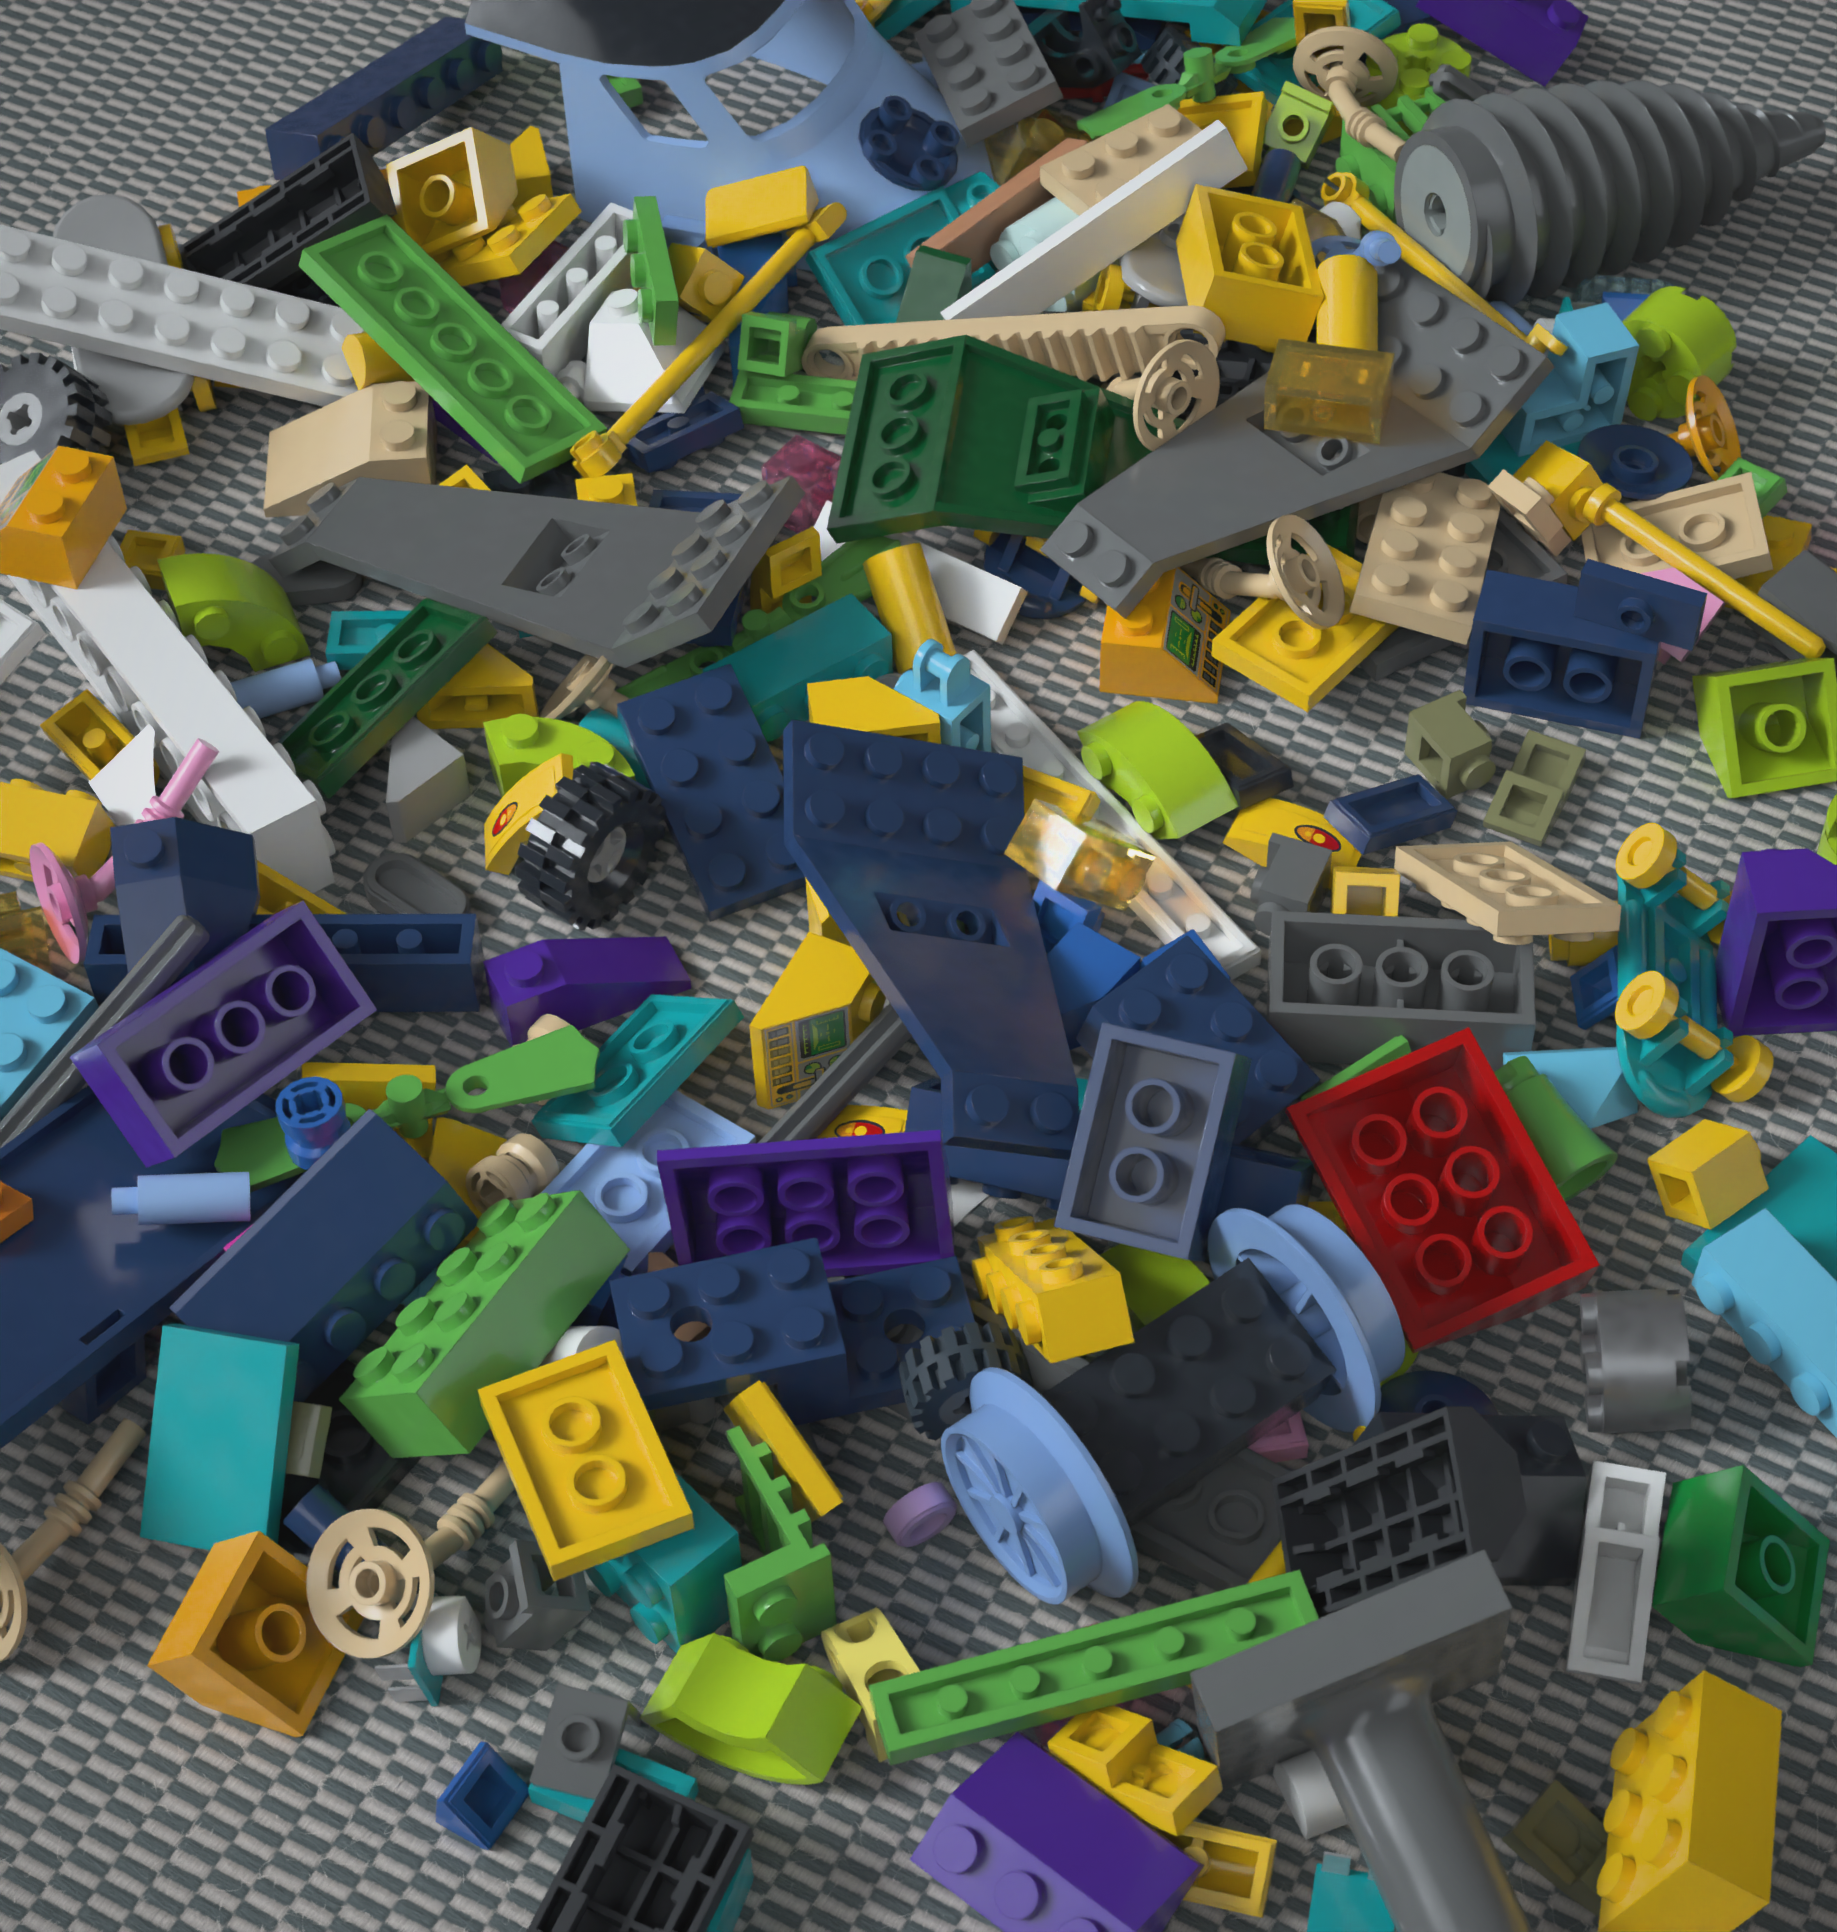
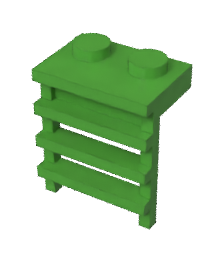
[1336,86,1445,225]
[724,1425,837,1662]

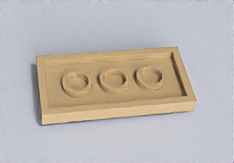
[1350,472,1501,645]
[1394,842,1621,945]

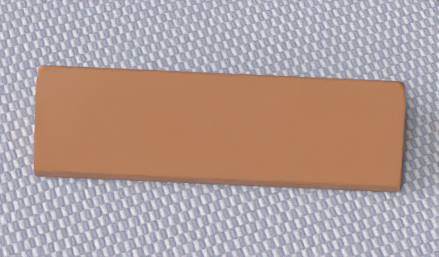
[905,138,1087,274]

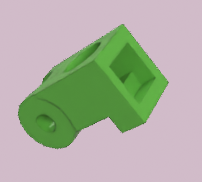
[737,311,817,377]

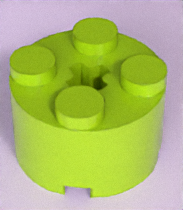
[1363,24,1472,137]
[1622,286,1737,421]

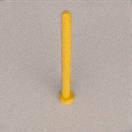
[1583,483,1826,659]

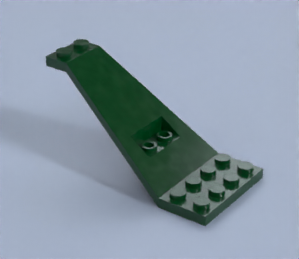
[827,335,1359,566]

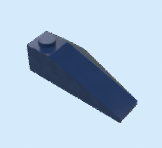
[110,817,261,988]

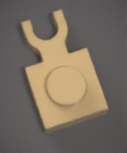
[1488,469,1571,557]

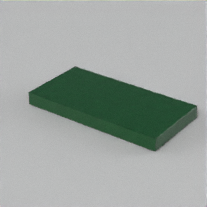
[275,598,498,799]

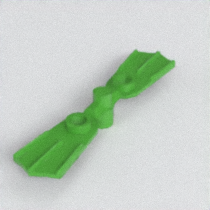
[1077,17,1297,140]
[616,536,901,699]
[214,1025,600,1193]

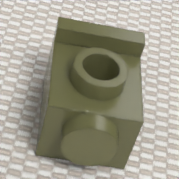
[1404,690,1496,799]

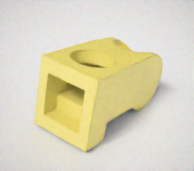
[821,1607,920,1762]

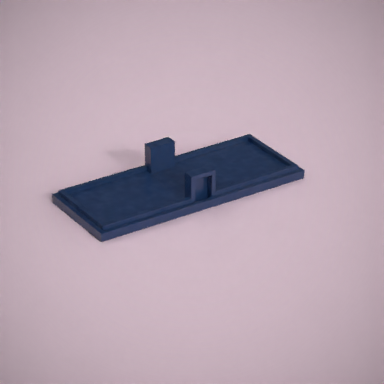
[0,1085,305,1449]

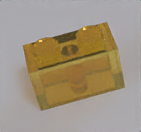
[1264,339,1395,444]
[1004,798,1156,911]

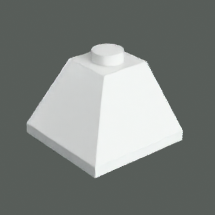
[583,289,726,413]

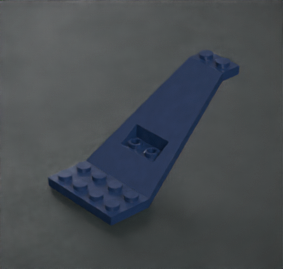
[783,720,1079,1160]

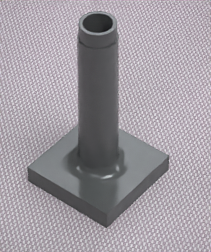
[1190,1549,1533,1932]

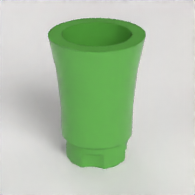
[1494,1056,1618,1202]

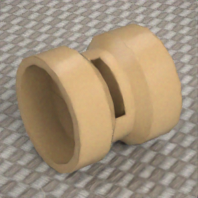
[466,1133,560,1214]

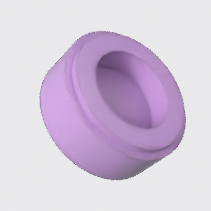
[883,1482,957,1547]

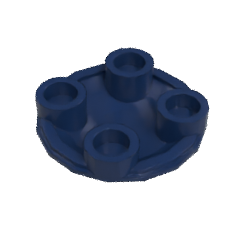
[858,95,960,191]

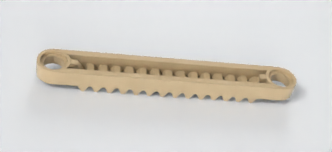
[801,305,1225,381]

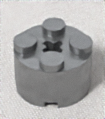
[1579,1289,1692,1433]

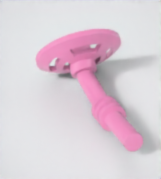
[29,738,219,964]

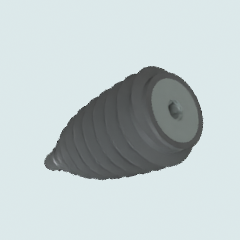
[1394,79,1826,307]

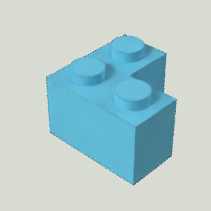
[1501,302,1639,457]

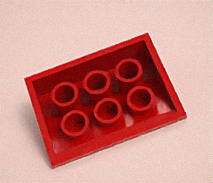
[1286,1027,1600,1353]

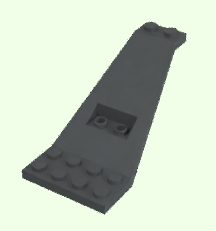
[1040,258,1555,619]
[268,475,805,668]

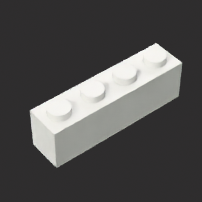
[501,203,634,377]

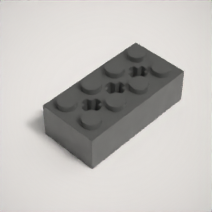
[1266,911,1536,1071]

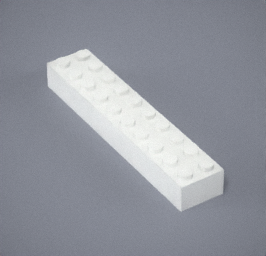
[0,450,336,893]

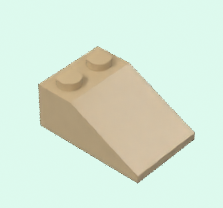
[264,381,438,518]

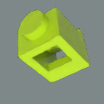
[1262,81,1336,170]

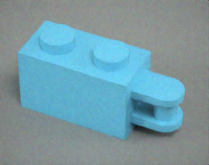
[894,639,991,752]

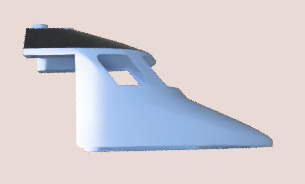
[465,0,1013,271]

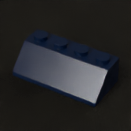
[169,1109,478,1403]

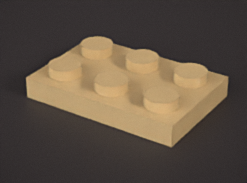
[1040,104,1202,216]
[1581,472,1773,579]

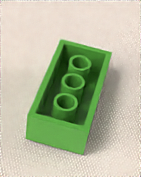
[339,1190,630,1458]

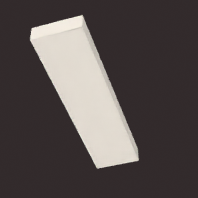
[814,500,1028,645]

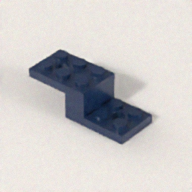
[609,1237,975,1426]

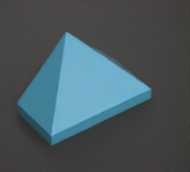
[1503,1047,1638,1129]

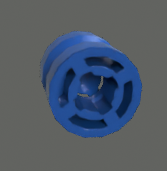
[276,1076,351,1170]

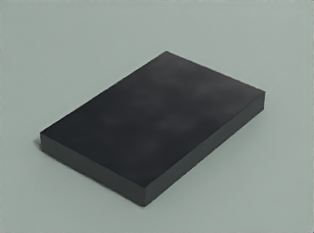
[278,1359,423,1567]

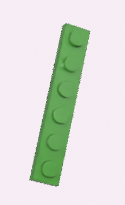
[869,1570,1319,1766]

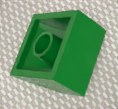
[1652,1465,1830,1667]

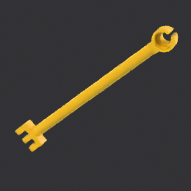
[1321,172,1568,357]
[570,202,847,478]

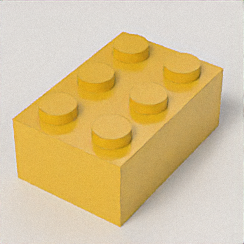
[1176,184,1324,354]
[1597,1670,1782,1932]

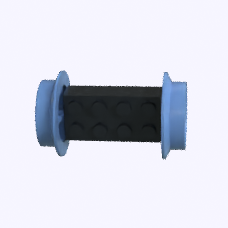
[941,1204,1405,1605]

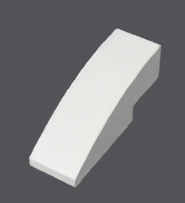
[1566,1460,1666,1685]

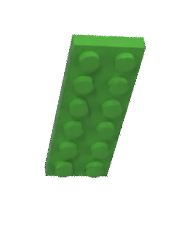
[299,215,607,484]

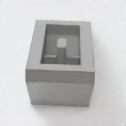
[386,717,471,843]

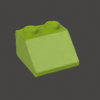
[1692,657,1837,798]

